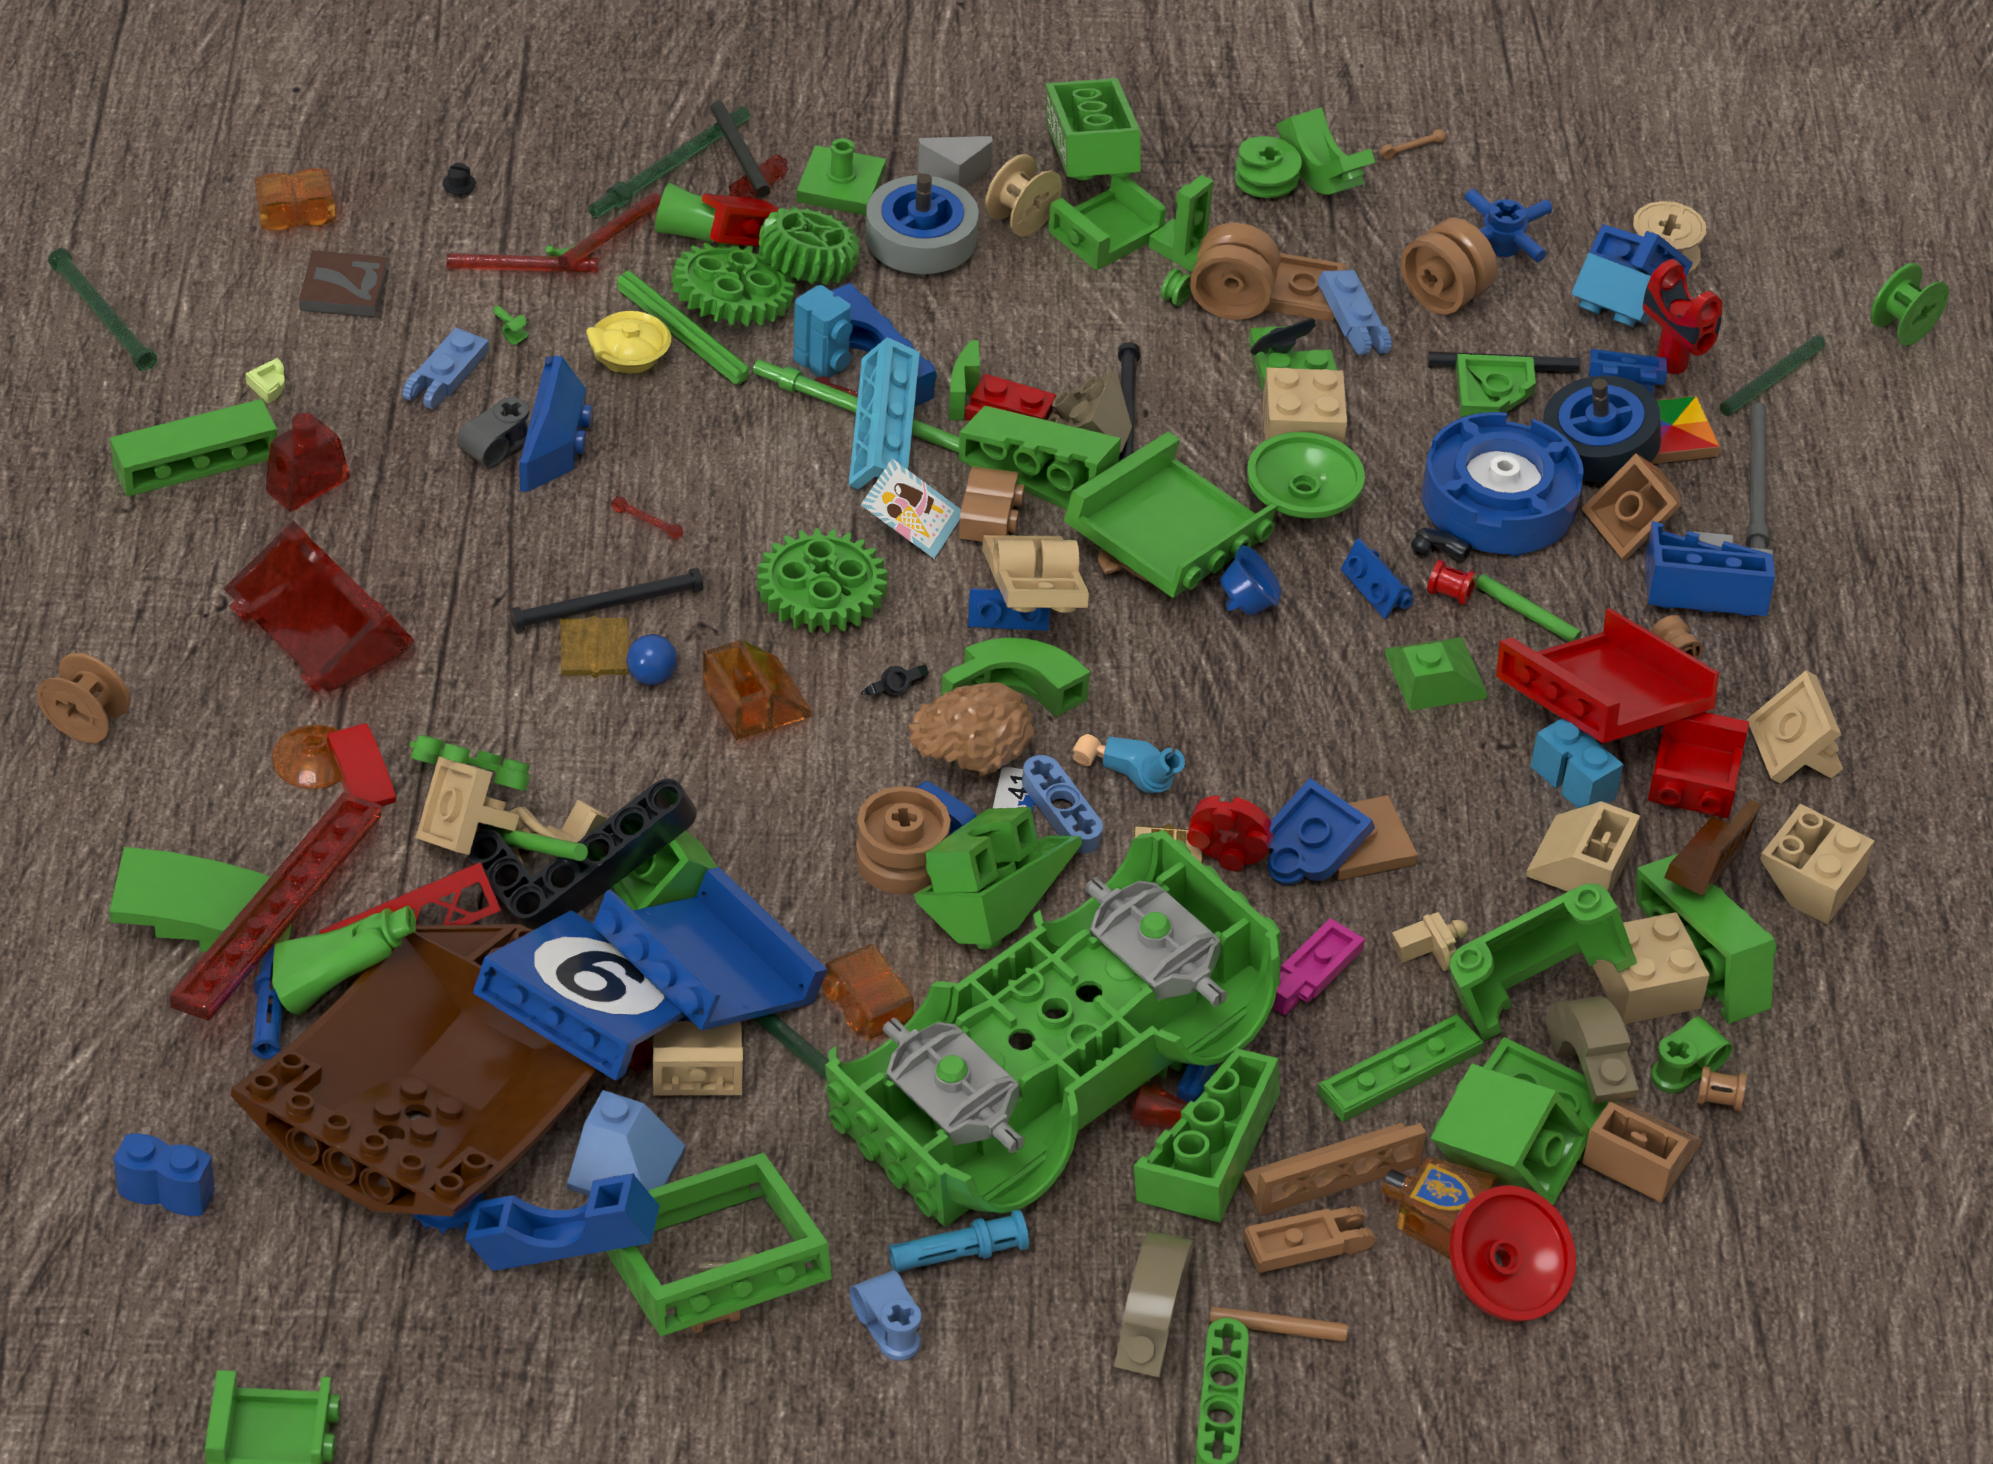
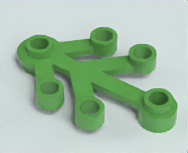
[409,735,531,791]

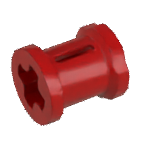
[1427,559,1477,606]

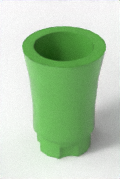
[655,182,731,245]

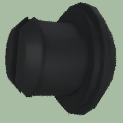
[443,163,476,196]

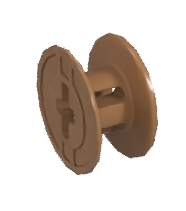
[36,653,131,743]

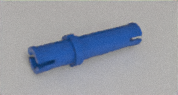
[252,945,283,1059]

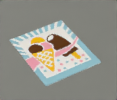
[861,459,961,559]

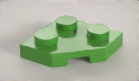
[1456,354,1536,417]

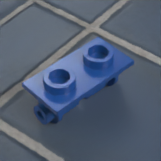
[1340,538,1414,619]
[968,588,1050,631]

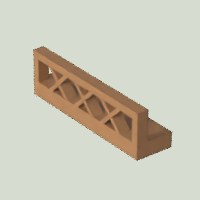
[1241,1122,1426,1216]

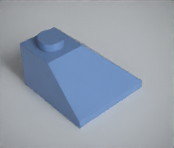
[567,1090,686,1196]

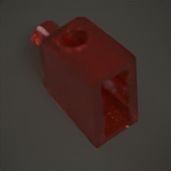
[266,413,350,512]

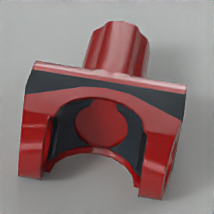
[1642,259,1722,374]

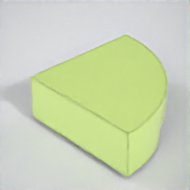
[245,358,285,404]

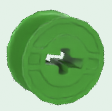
[1870,263,1949,346]

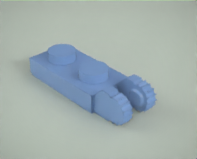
[1318,270,1392,355]
[402,327,489,409]

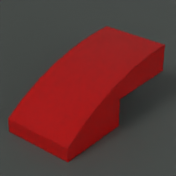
[327,723,396,814]

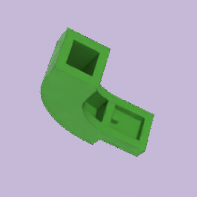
[1276,107,1375,195]
[941,638,1090,717]

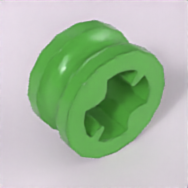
[1160,268,1192,307]

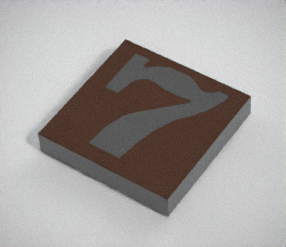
[299,250,388,317]

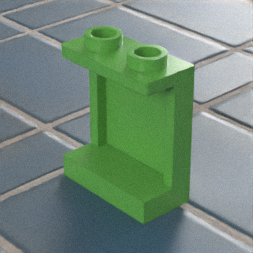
[1048,176,1166,271]
[205,1370,341,1464]

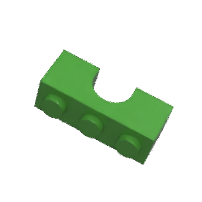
[925,807,1039,893]

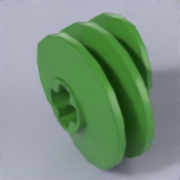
[1234,136,1302,198]

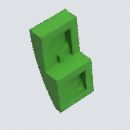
[949,340,980,421]

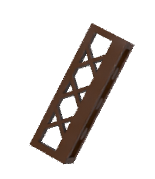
[1664,799,1762,896]

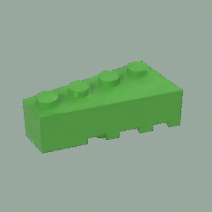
[958,406,1121,511]

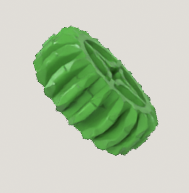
[759,207,860,285]

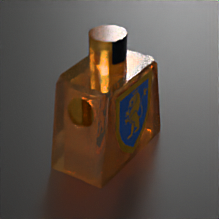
[1381,1157,1496,1260]

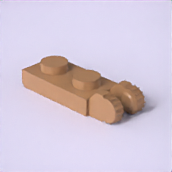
[1243,1206,1376,1273]

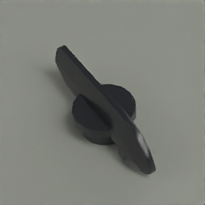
[1250,318,1316,355]
[860,665,929,696]

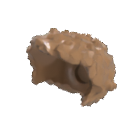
[908,683,1035,778]

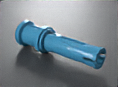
[888,1209,1029,1273]

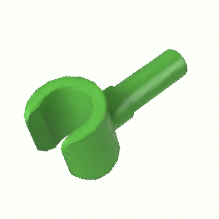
[493,305,529,345]

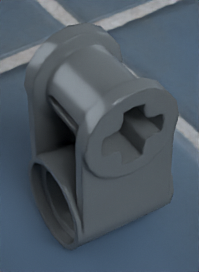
[457,397,529,468]

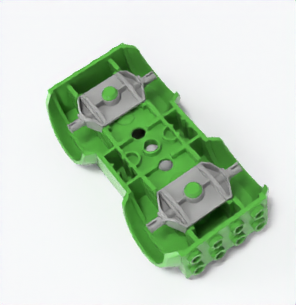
[825,829,1281,1227]

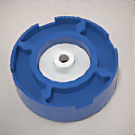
[1421,412,1583,556]

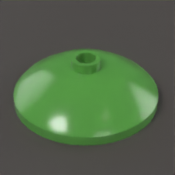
[1247,432,1365,519]

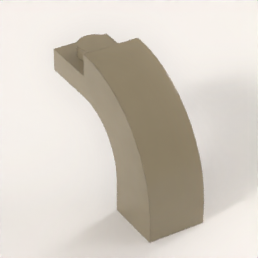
[1545,996,1639,1104]
[1114,1230,1195,1377]

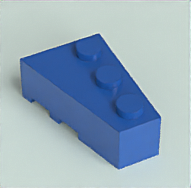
[1645,521,1775,616]

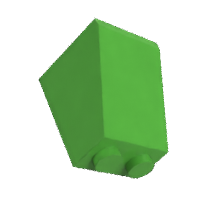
[1430,1064,1590,1205]

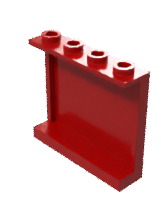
[1496,608,1719,743]

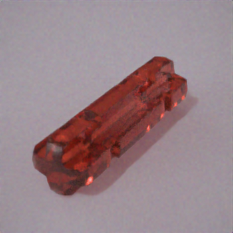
[729,154,788,198]

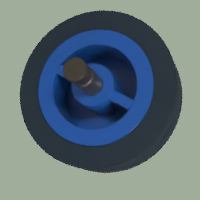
[1543,376,1661,482]

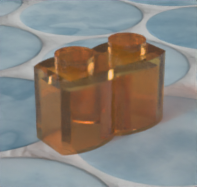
[254,168,336,231]
[822,944,914,1040]

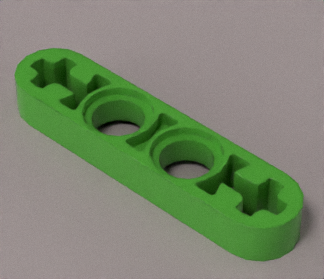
[1195,1318,1249,1464]

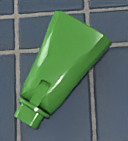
[272,905,416,1016]

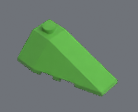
[914,835,1082,949]

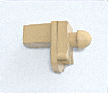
[1392,912,1469,972]

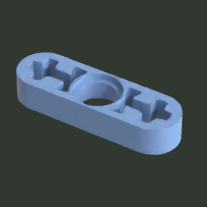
[1022,755,1103,853]

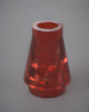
[1131,1084,1188,1129]

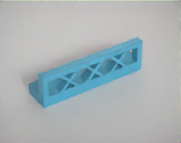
[848,337,920,490]

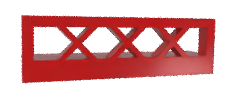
[319,862,501,934]

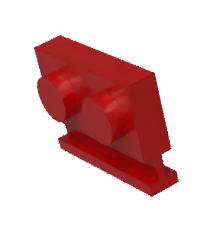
[964,373,1056,421]

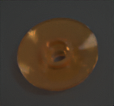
[272,725,342,789]

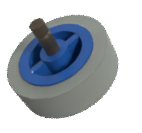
[865,173,979,274]

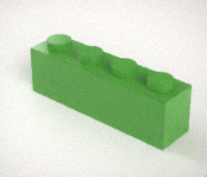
[109,399,279,497]

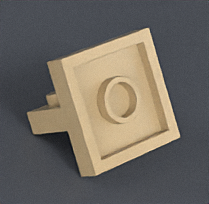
[1747,670,1843,784]
[416,756,519,855]

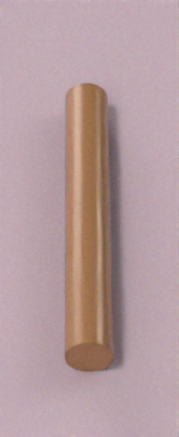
[1209,1306,1348,1342]

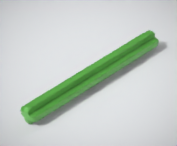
[617,271,750,385]

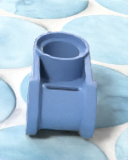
[849,1270,922,1361]

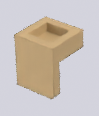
[546,800,610,843]

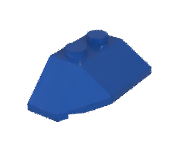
[519,356,593,492]

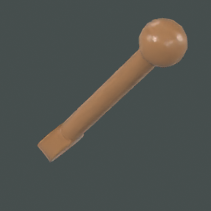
[1380,129,1446,160]

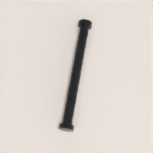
[1118,342,1141,462]
[510,567,703,632]

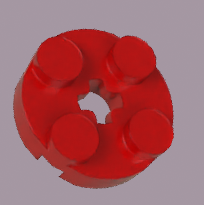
[1186,795,1274,871]

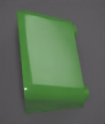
[1450,884,1637,1042]

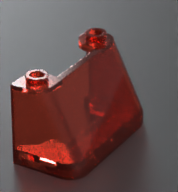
[223,520,415,694]

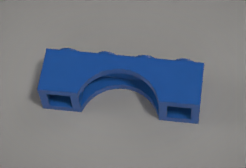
[831,283,937,407]
[465,1173,659,1271]

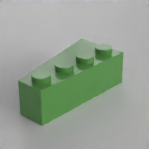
[1636,853,1776,1024]
[1133,1048,1280,1223]

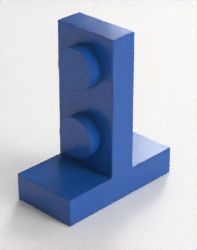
[1589,224,1693,277]

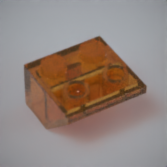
[703,640,812,740]

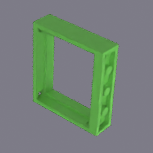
[605,1152,832,1337]

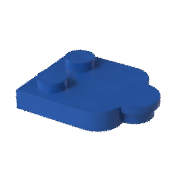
[1268,778,1375,885]

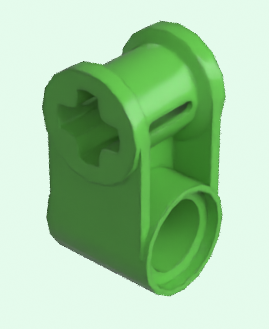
[1650,1016,1733,1093]

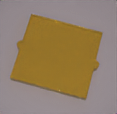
[560,616,629,678]

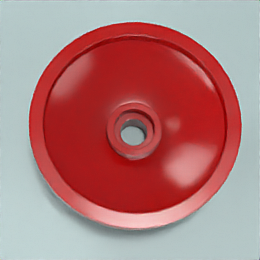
[1449,1186,1576,1322]

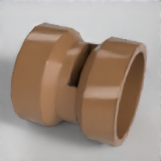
[1650,615,1704,660]

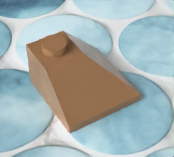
[1581,454,1681,561]

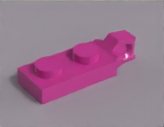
[1272,918,1365,1016]

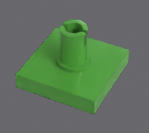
[796,138,886,215]

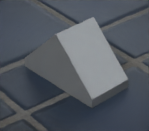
[917,136,993,189]

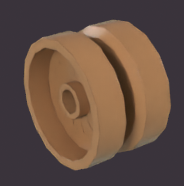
[1400,217,1498,315]
[1190,223,1281,320]
[855,786,951,895]

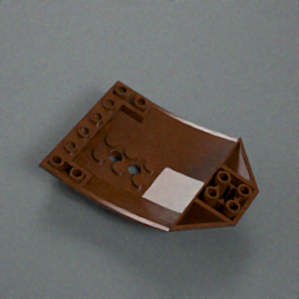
[230,924,598,1217]

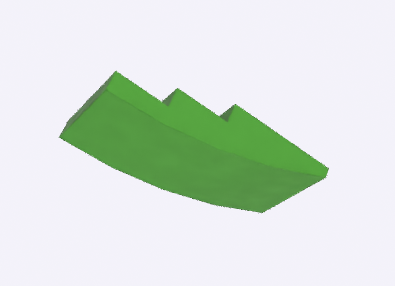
[109,847,300,956]

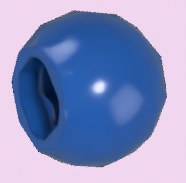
[626,634,678,686]

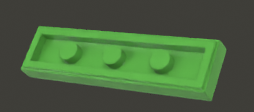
[1317,1014,1484,1122]

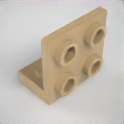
[653,1021,743,1095]

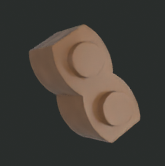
[959,466,1025,542]

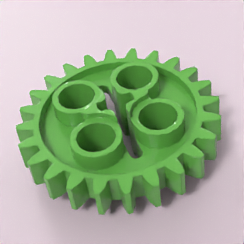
[671,243,795,326]
[757,528,888,633]

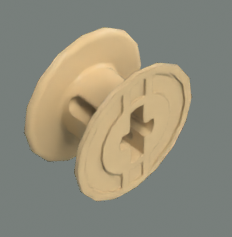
[985,154,1062,237]
[1633,201,1706,273]

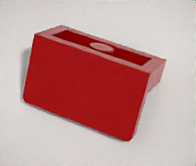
[702,193,780,246]

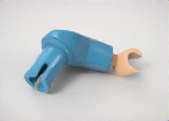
[1073,734,1185,793]

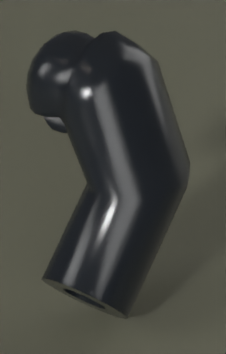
[1411,528,1472,562]

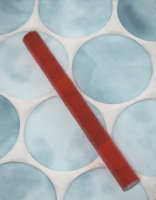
[558,193,661,269]
[446,253,599,273]

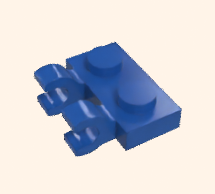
[1588,349,1667,395]

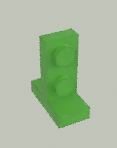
[1148,175,1214,272]

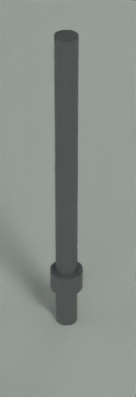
[1746,402,1770,549]

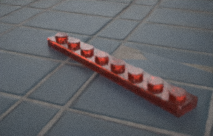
[170,792,381,1021]

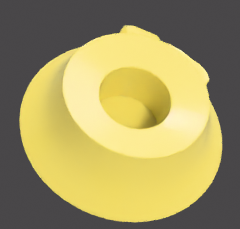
[586,311,671,374]

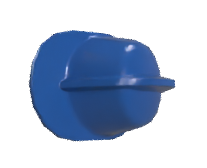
[1220,545,1281,616]

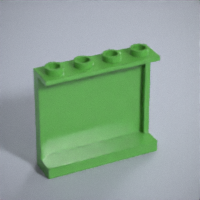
[1064,431,1277,598]

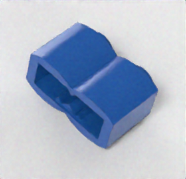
[113,1133,215,1216]

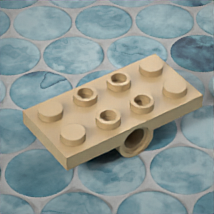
[982,535,1089,612]

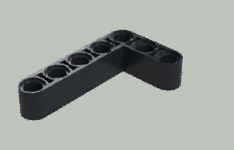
[467,778,697,930]

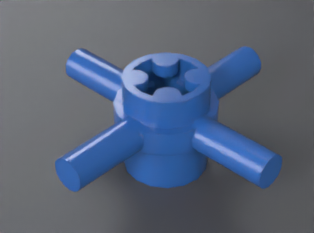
[1465,189,1552,263]

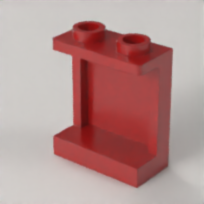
[1647,712,1749,819]

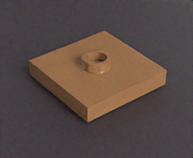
[1334,795,1418,881]

